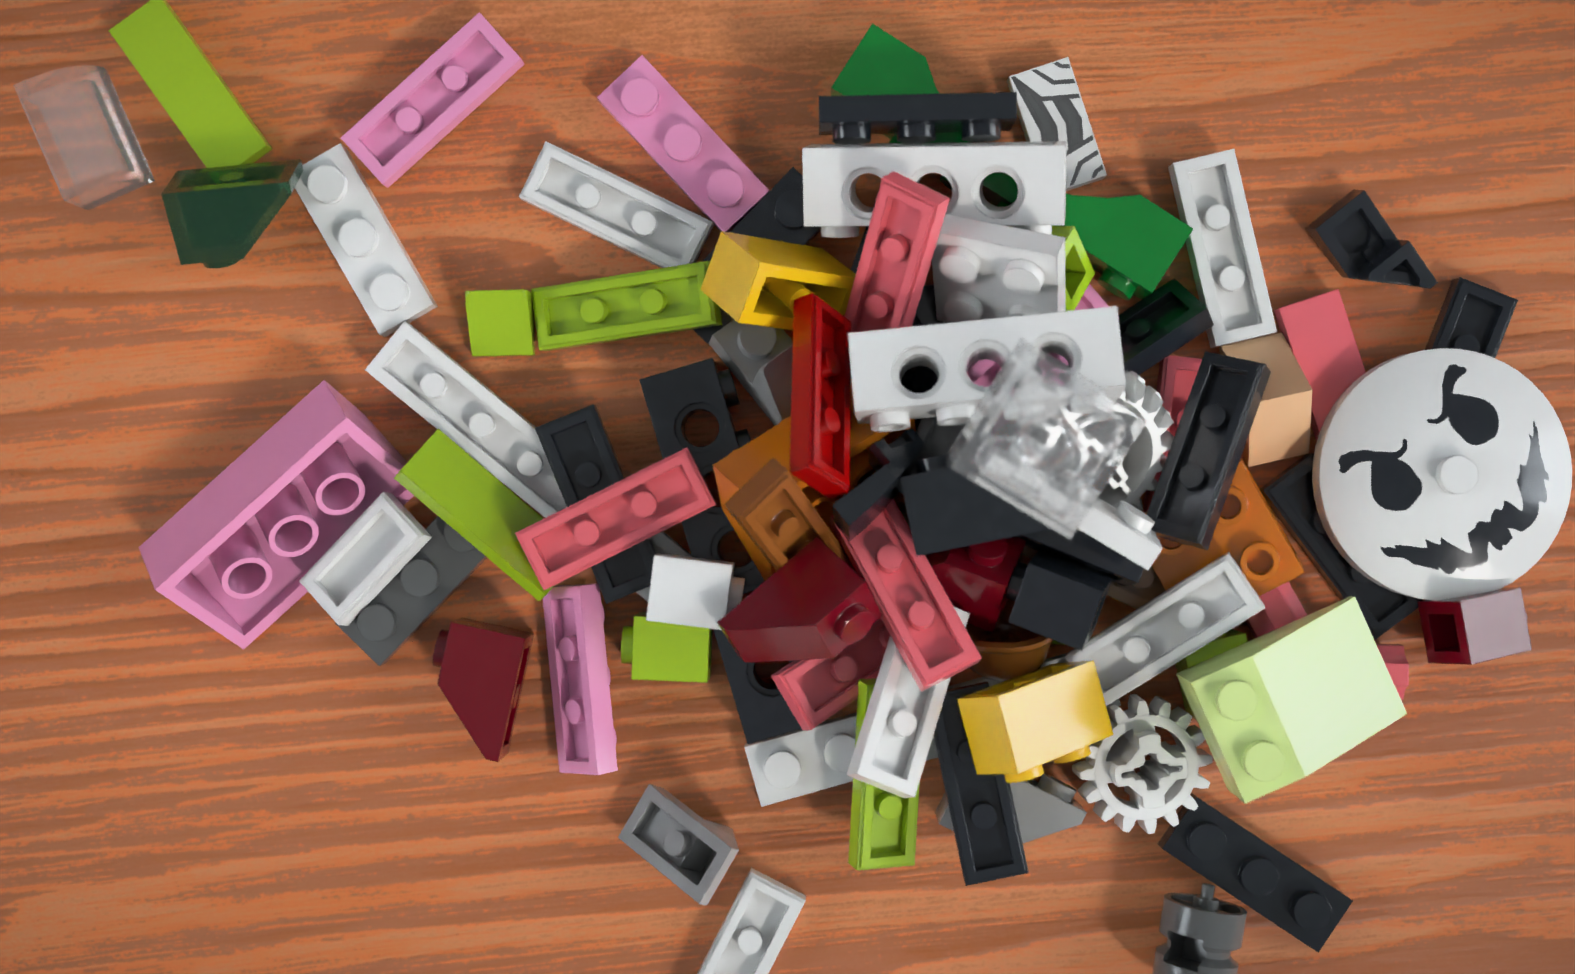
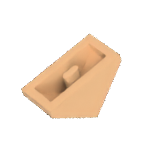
[1219,333,1312,467]

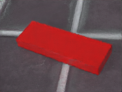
[790,293,851,499]

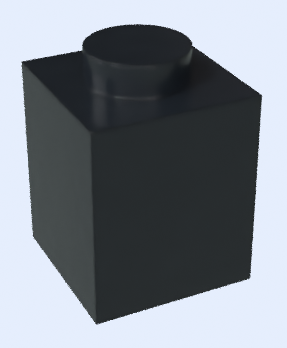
[1006,548,1114,651]

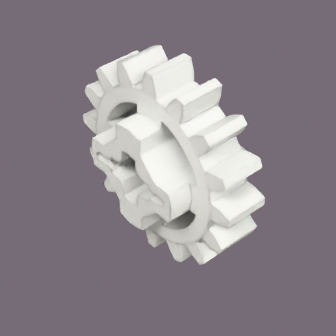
[1072,694,1213,834]

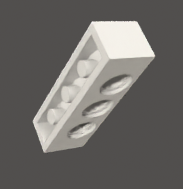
[802,141,1067,238]
[848,306,1126,432]

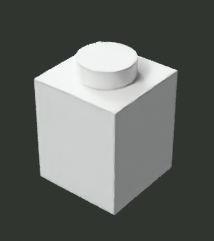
[646,553,745,630]

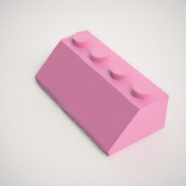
[139,380,414,650]

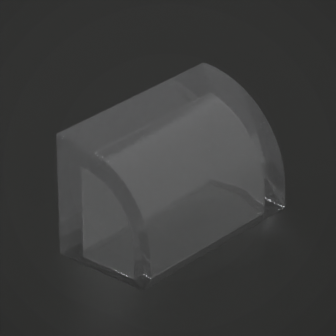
[13,65,155,210]

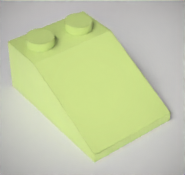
[1176,596,1407,804]

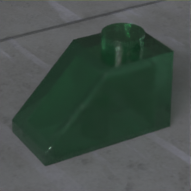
[161,159,304,269]

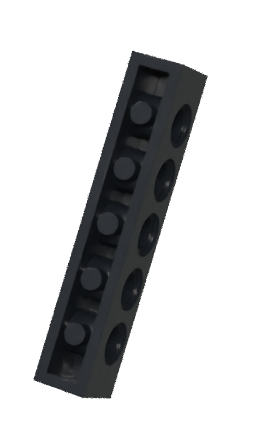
[639,358,801,744]

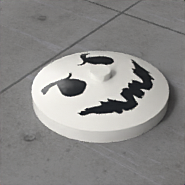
[1312,348,1572,601]

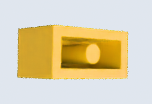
[700,231,856,330]
[957,660,1114,783]

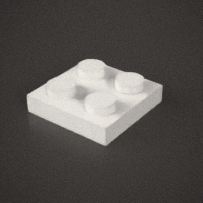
[932,214,1066,323]

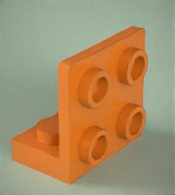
[1144,457,1305,596]

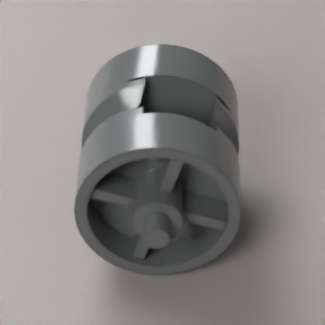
[1152,883,1247,974]

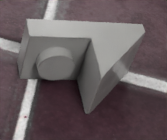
[709,320,793,426]
[618,784,739,906]

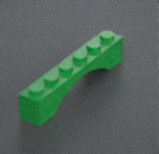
[831,23,1193,300]

